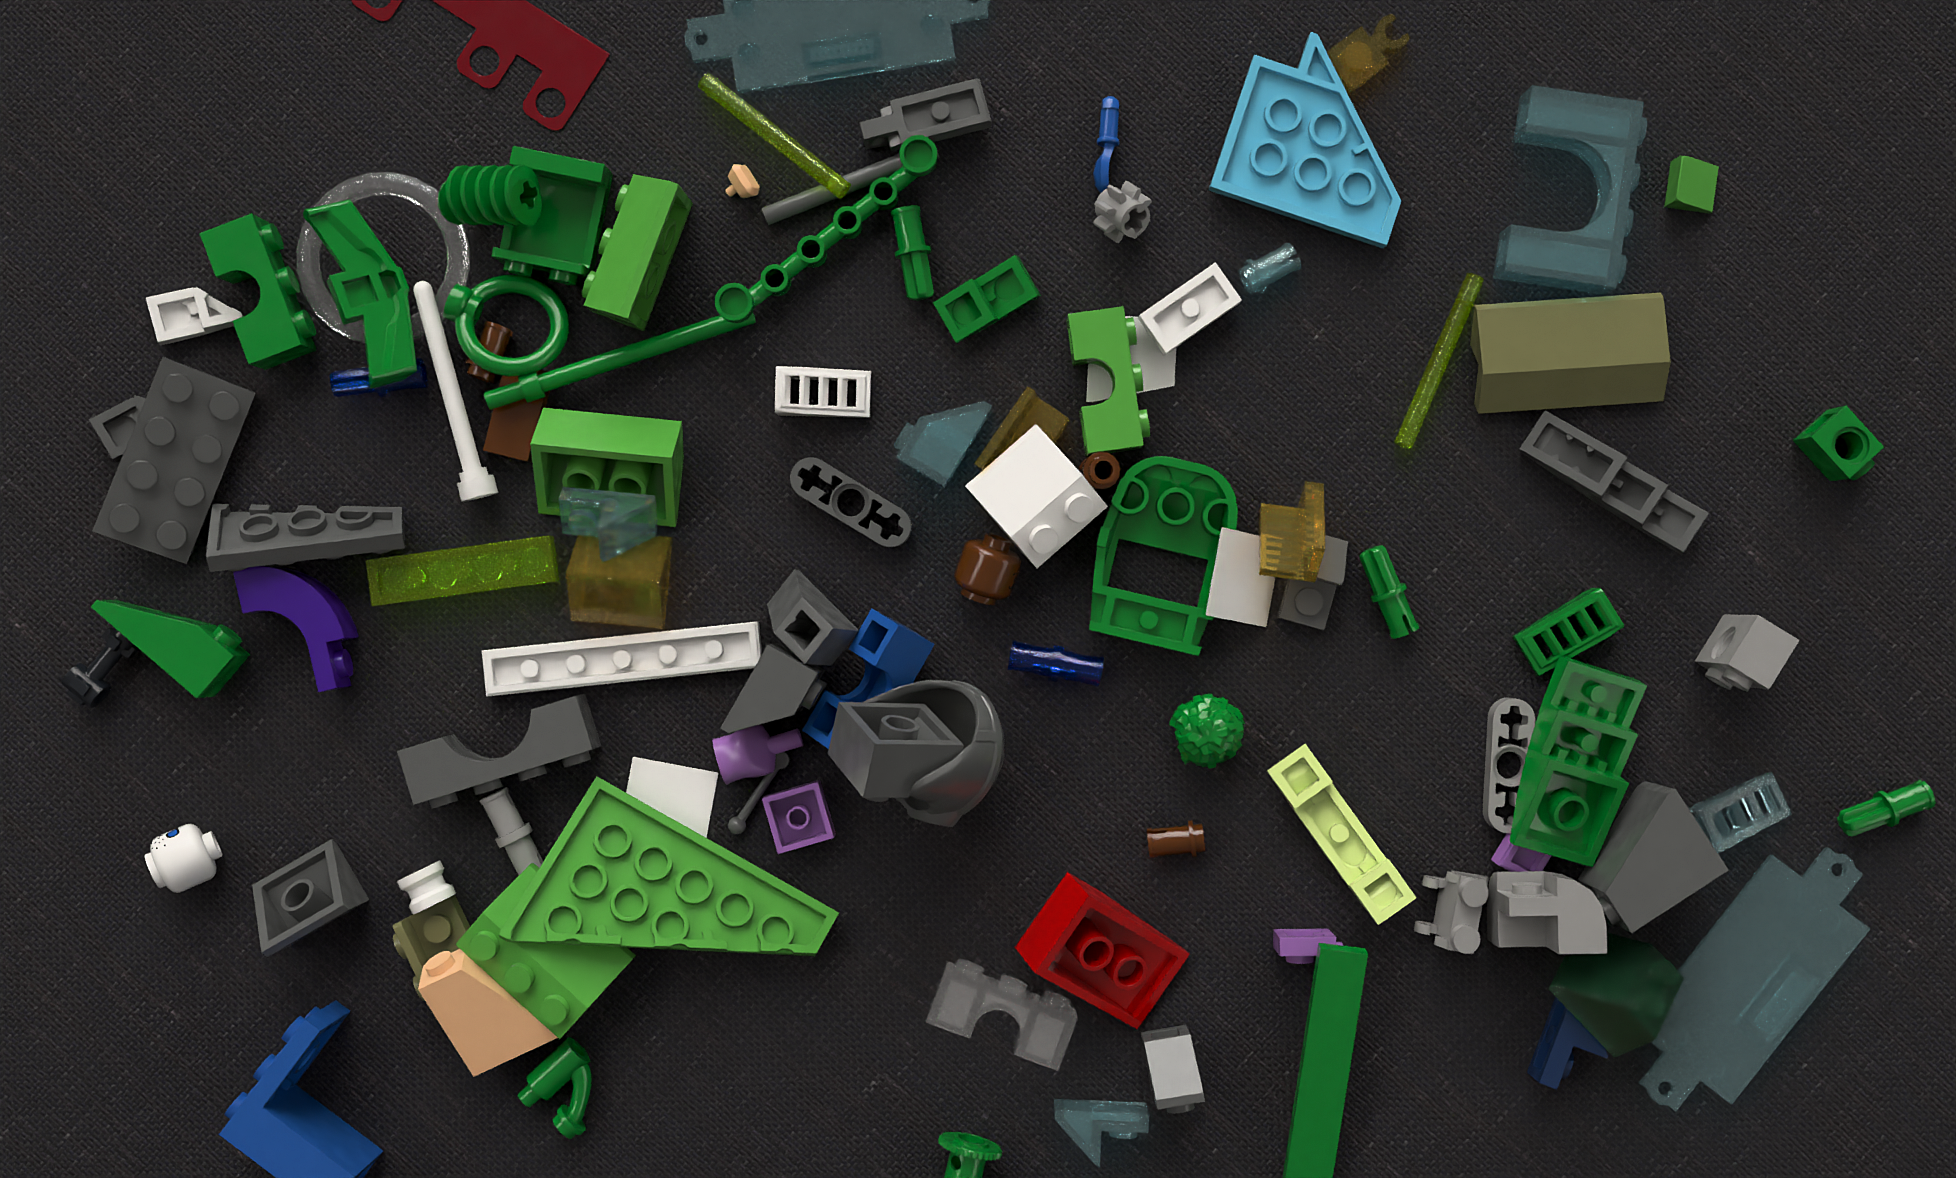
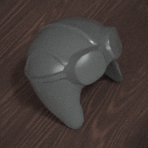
[864,680,1005,827]

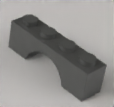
[397,694,601,809]

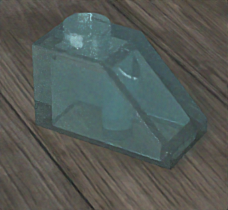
[894,401,992,489]

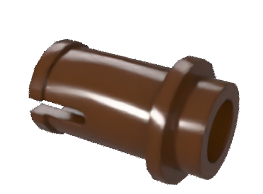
[466,321,514,384]
[1078,452,1120,489]
[1147,820,1205,858]

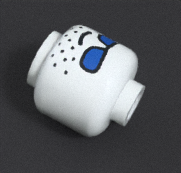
[145,824,222,893]

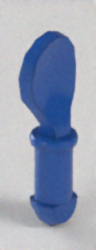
[1093,96,1120,193]

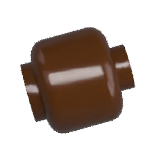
[954,533,1022,605]

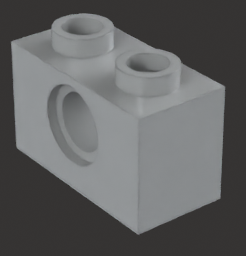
[1695,614,1799,692]

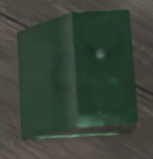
[1548,933,1684,1057]

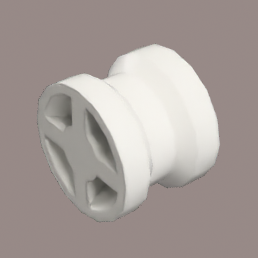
[397,860,456,915]

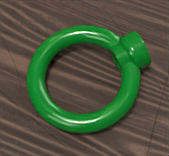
[443,275,569,377]

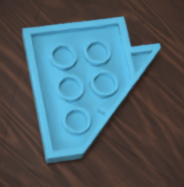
[1208,32,1401,248]

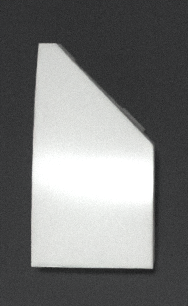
[146,287,243,345]

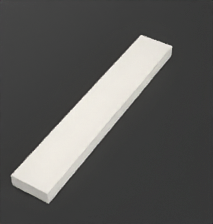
[482,621,762,697]

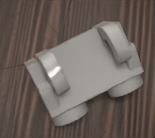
[1414,870,1489,954]

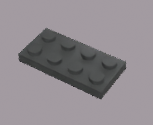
[92,357,256,564]

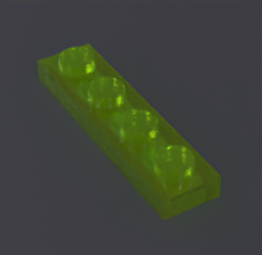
[366,535,560,606]

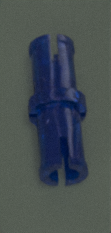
[1008,640,1104,687]

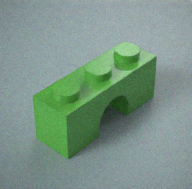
[1066,306,1150,457]

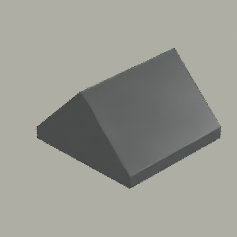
[252,839,369,957]

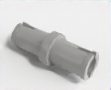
[480,787,543,876]

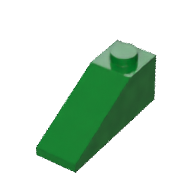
[91,600,250,699]

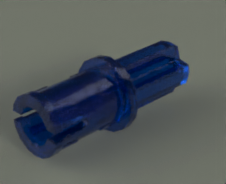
[330,358,428,397]

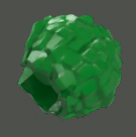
[1169,694,1244,769]

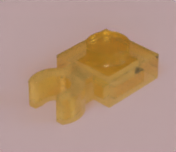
[1327,14,1410,95]

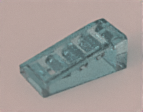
[1689,772,1792,853]

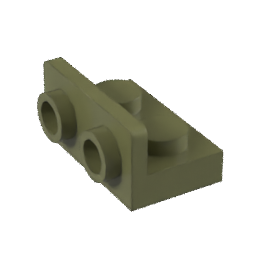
[393,895,470,1001]

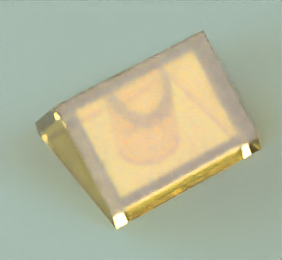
[566,529,672,629]

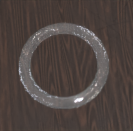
[296,172,470,343]

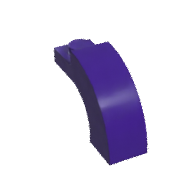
[233,566,359,692]

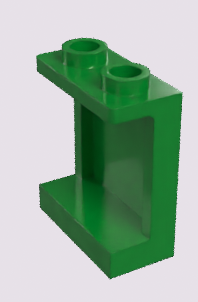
[491,146,613,286]

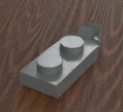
[859,78,992,151]

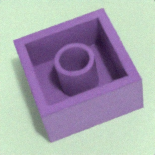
[762,780,836,854]

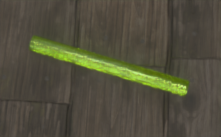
[698,73,851,199]
[1394,273,1484,450]

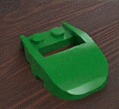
[1089,456,1238,656]

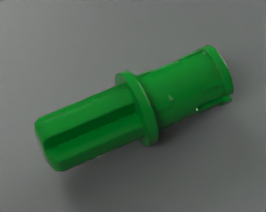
[891,205,934,301]
[1360,545,1419,639]
[1837,780,1936,836]

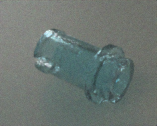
[1238,242,1301,294]

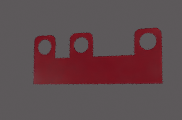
[351,0,610,131]

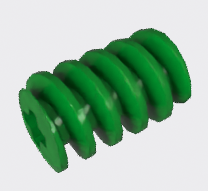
[437,165,543,226]

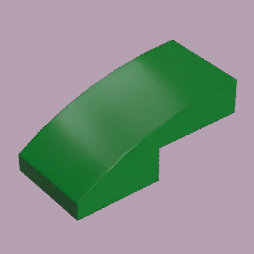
[933,255,1041,343]

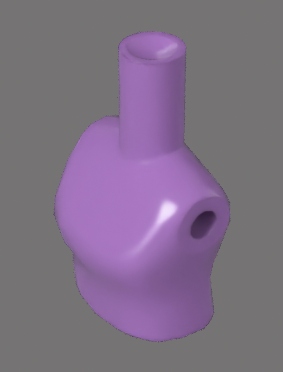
[712,724,803,785]

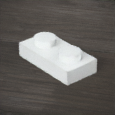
[1138,262,1242,356]

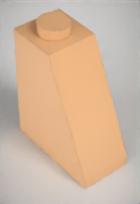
[418,949,558,1077]

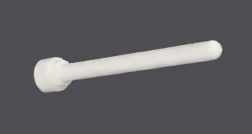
[413,281,498,502]

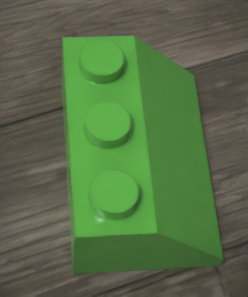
[582,174,693,332]
[530,408,684,527]
[455,863,636,1039]

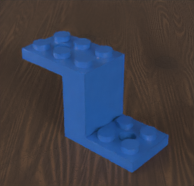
[219,1000,383,1178]

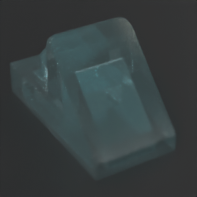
[559,487,658,562]
[1053,1099,1149,1167]

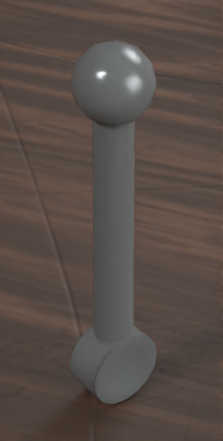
[728,752,790,834]

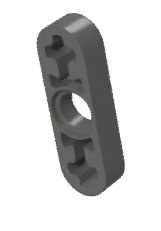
[790,457,912,548]

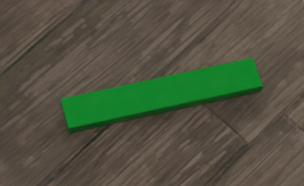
[1282,943,1368,1178]

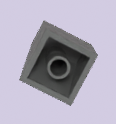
[1577,781,1729,933]

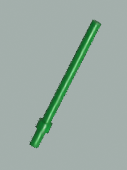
[484,313,756,410]

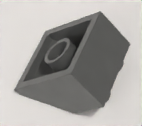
[720,643,827,733]
[828,702,964,802]

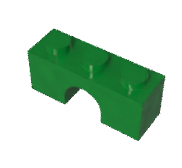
[200,213,316,370]

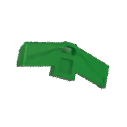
[303,199,417,388]

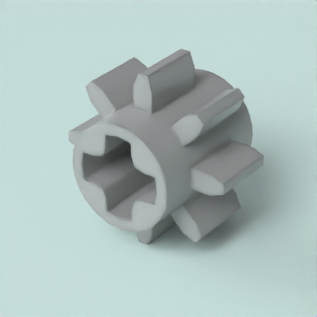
[1093,181,1152,243]

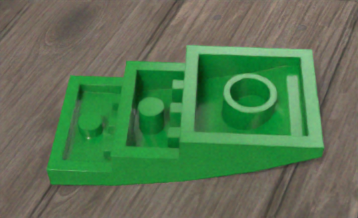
[1509,655,1647,867]

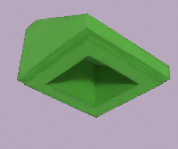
[1664,155,1719,213]

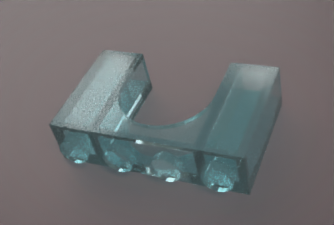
[1493,85,1647,294]

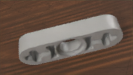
[1483,697,1535,833]

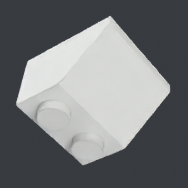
[965,424,1108,568]

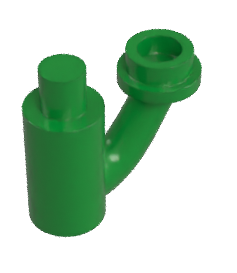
[518,1037,592,1139]

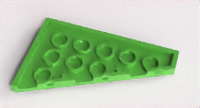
[498,776,839,956]

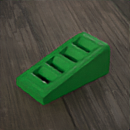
[1512,588,1624,676]

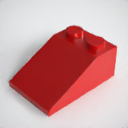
[1015,872,1190,1029]

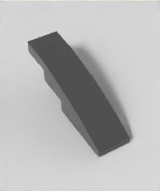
[1519,410,1709,555]

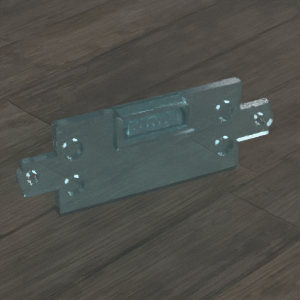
[684,0,990,94]
[1633,847,1870,1111]

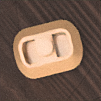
[725,164,760,198]

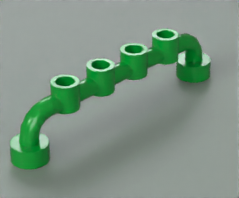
[715,135,938,323]

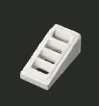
[775,366,871,418]

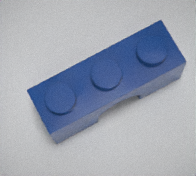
[802,608,935,749]

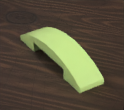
[1267,744,1417,925]

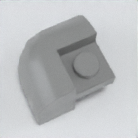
[1487,871,1607,954]

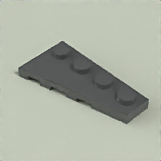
[206,504,405,572]

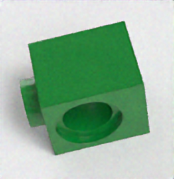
[1793,405,1884,481]

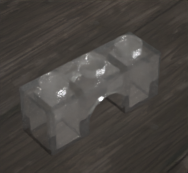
[926,959,1078,1071]

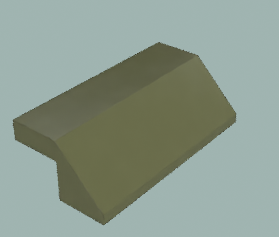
[1470,292,1671,414]

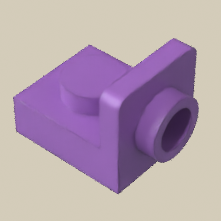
[1273,929,1343,964]

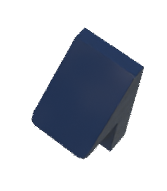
[1527,986,1608,1090]

